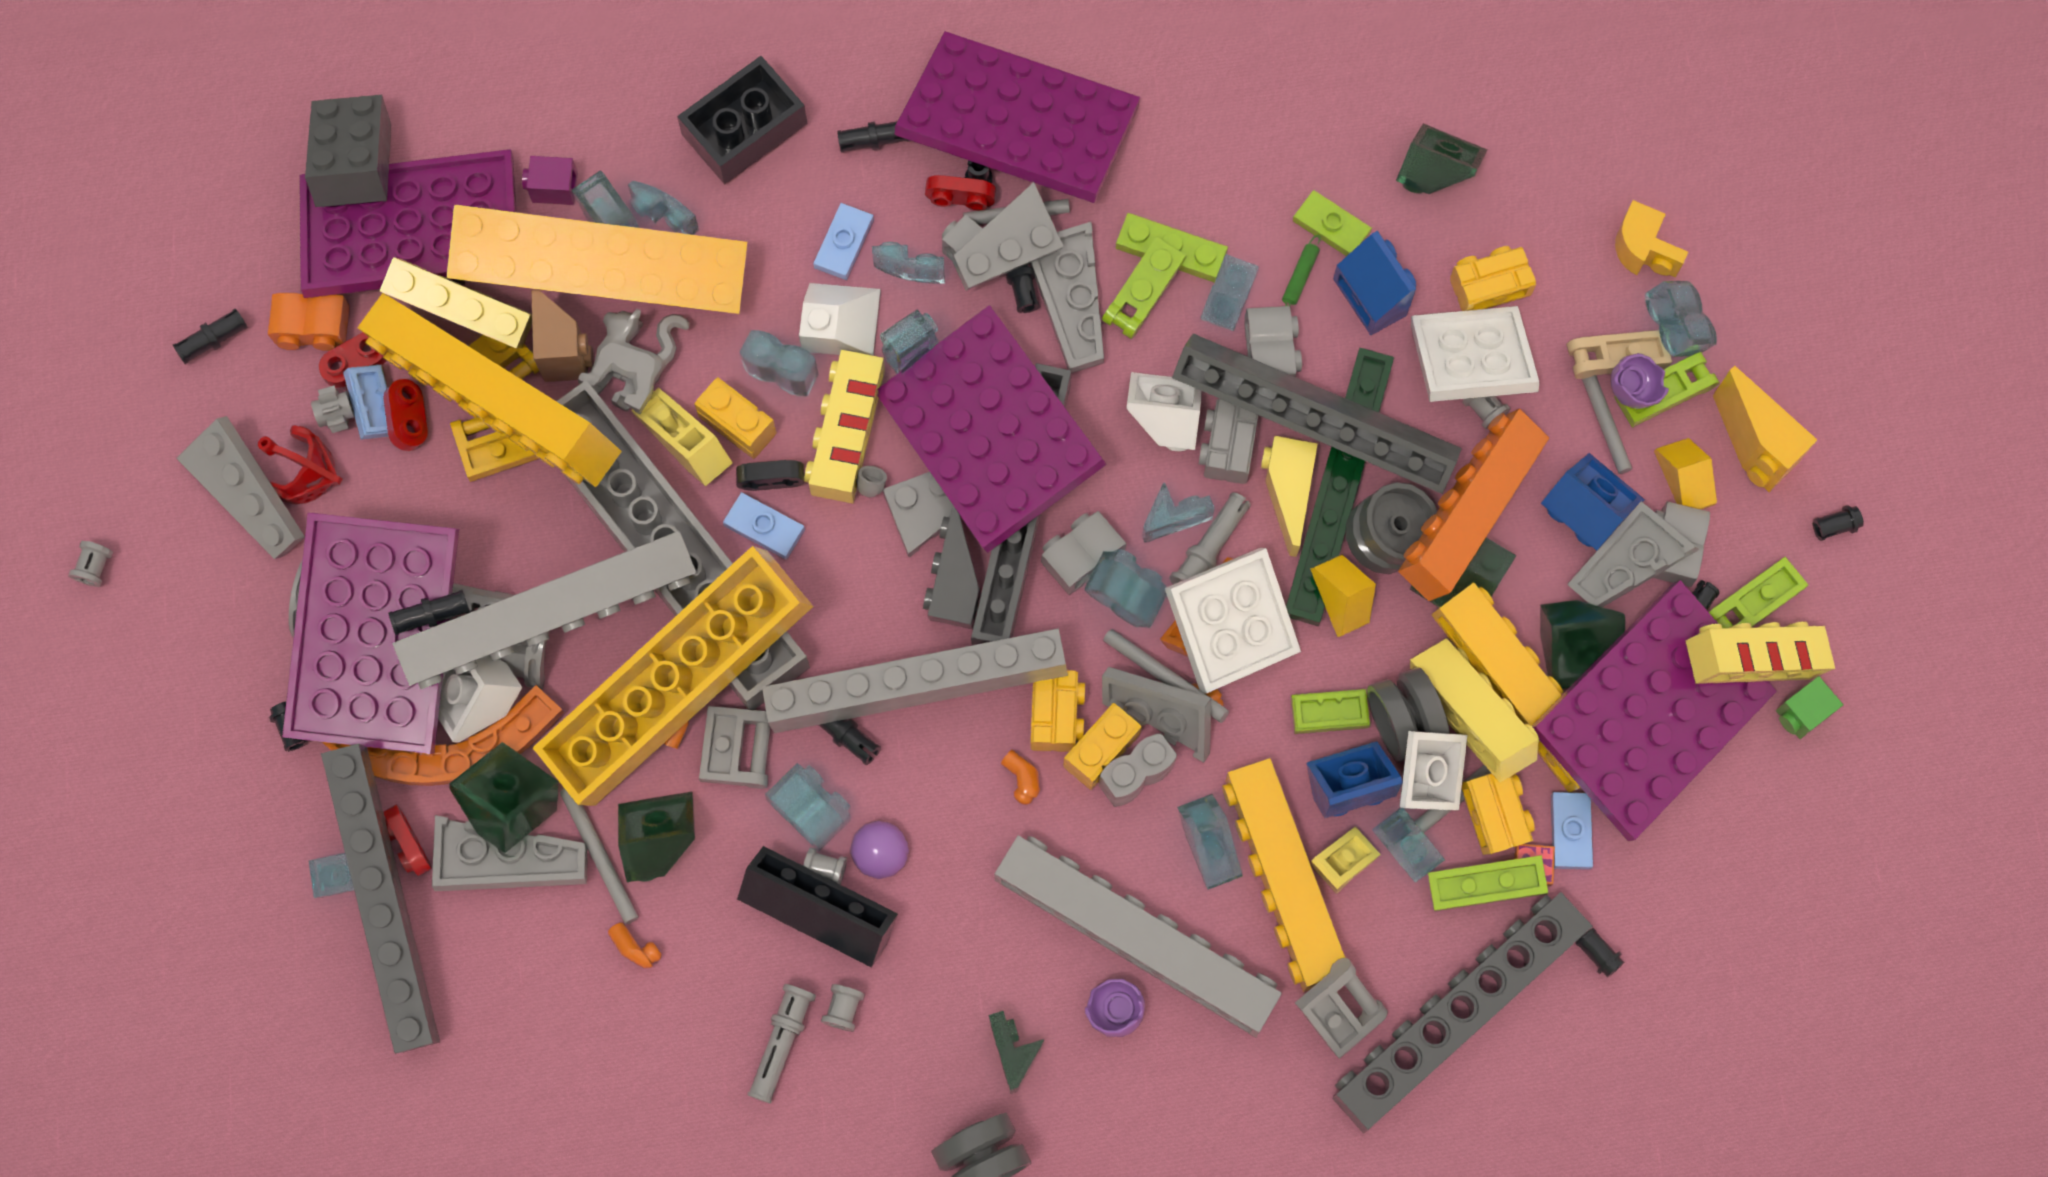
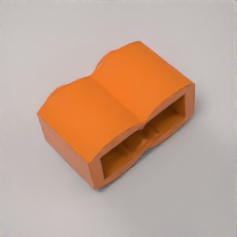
[268,293,350,351]

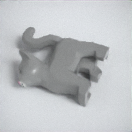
[578,309,690,414]

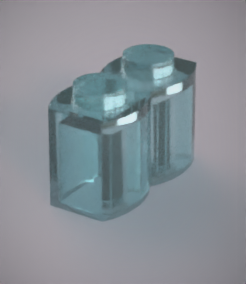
[1645,281,1717,357]
[880,309,939,375]
[739,330,818,396]
[1084,549,1167,628]
[765,763,851,852]

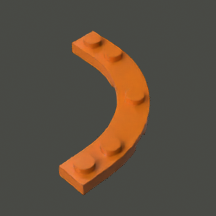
[322,685,564,786]

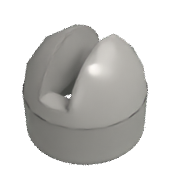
[856,466,887,498]

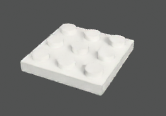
[1411,306,1539,402]
[1165,548,1301,693]

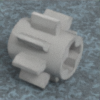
[311,385,355,433]

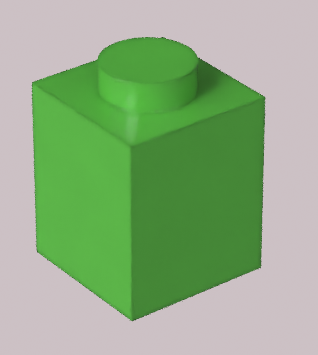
[1776,676,1844,739]

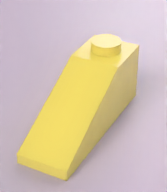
[631,387,733,486]
[1261,436,1318,557]

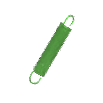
[1282,235,1320,306]

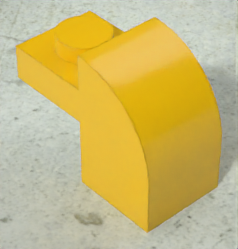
[1615,200,1688,278]

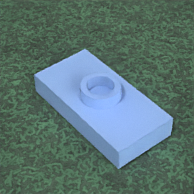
[813,203,874,280]
[343,365,389,440]
[723,492,805,560]
[1551,792,1593,870]

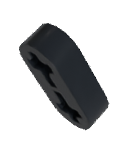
[736,460,804,491]

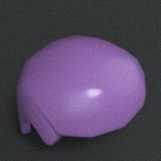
[1611,353,1669,409]
[850,820,909,879]
[1085,979,1145,1037]

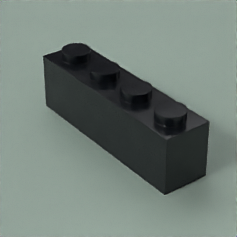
[737,846,898,968]

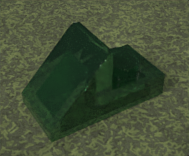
[988,1011,1044,1094]

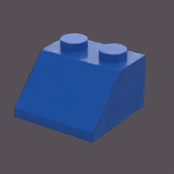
[1541,453,1645,551]
[1306,741,1402,818]

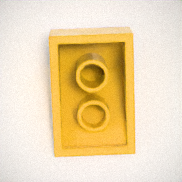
[1713,366,1817,492]

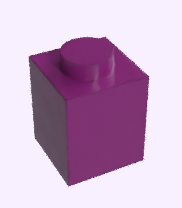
[522,156,578,205]

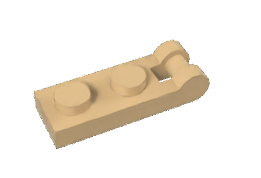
[1566,330,1672,379]

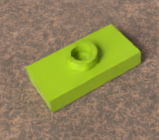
[1293,190,1372,256]
[1291,689,1370,734]

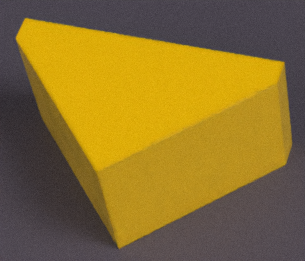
[1654,438,1717,509]
[1310,555,1376,637]

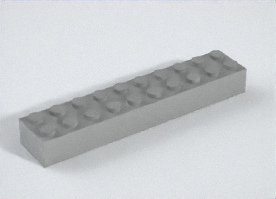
[557,380,810,710]

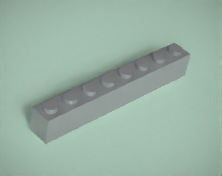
[392,531,696,689]
[762,628,1068,733]
[994,835,1282,1038]

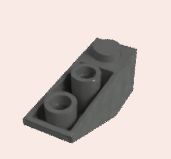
[923,508,981,630]

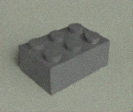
[305,94,391,207]

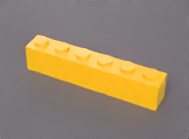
[1431,582,1580,793]
[1222,758,1345,992]

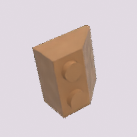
[531,289,594,382]

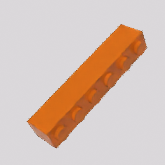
[1398,408,1549,601]

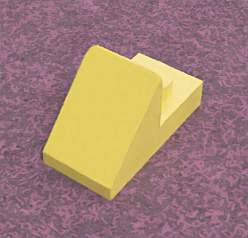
[1311,827,1381,894]

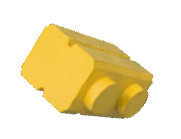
[1450,246,1536,311]
[694,377,777,459]
[1031,670,1085,752]
[1063,703,1142,790]
[1461,773,1535,855]

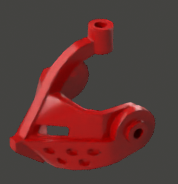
[258,425,343,505]

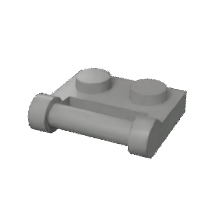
[699,706,770,789]
[1295,958,1388,1059]

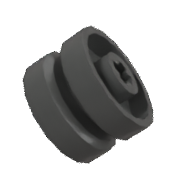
[1346,482,1437,574]
[1367,667,1449,762]
[931,1113,1032,1177]

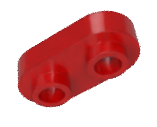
[925,175,996,211]
[319,332,386,388]
[383,379,428,451]
[383,804,432,876]

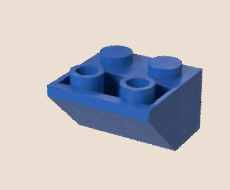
[1333,231,1416,336]

